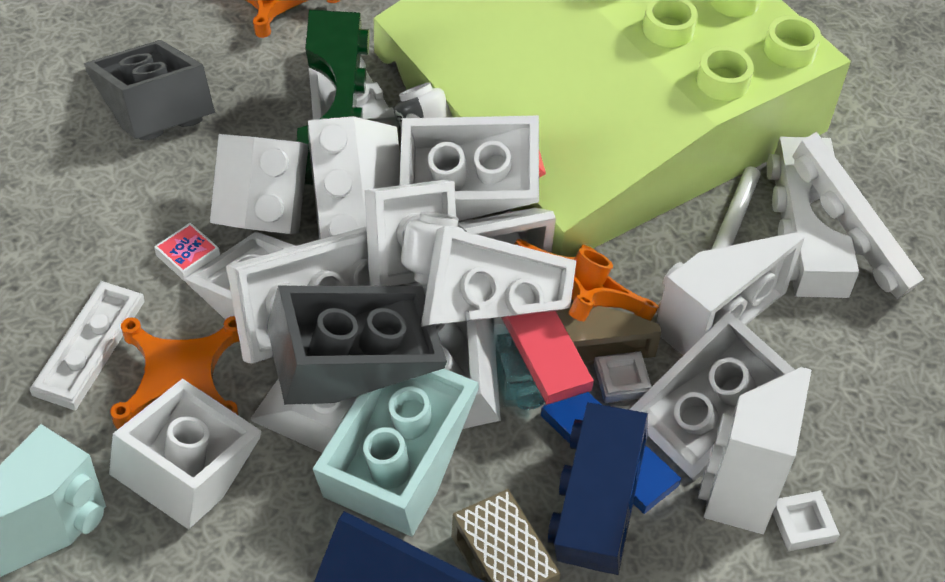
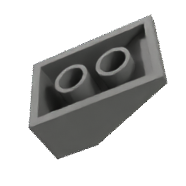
[84,40,215,140]
[267,285,447,405]

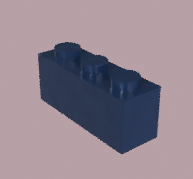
[548,402,648,575]

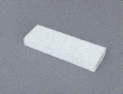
[30,281,145,411]

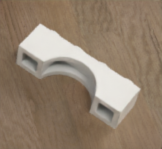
[767,137,859,298]

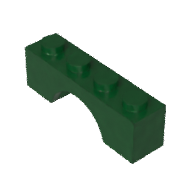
[296,10,369,185]

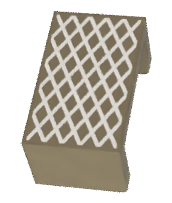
[451,489,561,582]

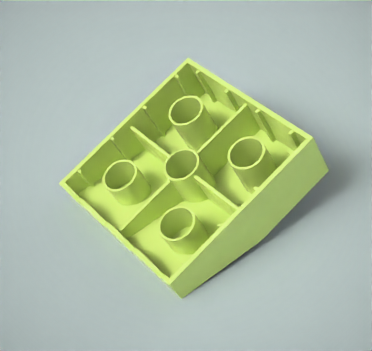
[374,0,851,257]

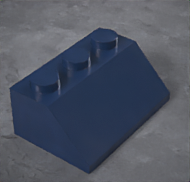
[314,511,484,582]

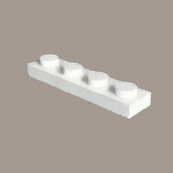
[792,132,924,299]

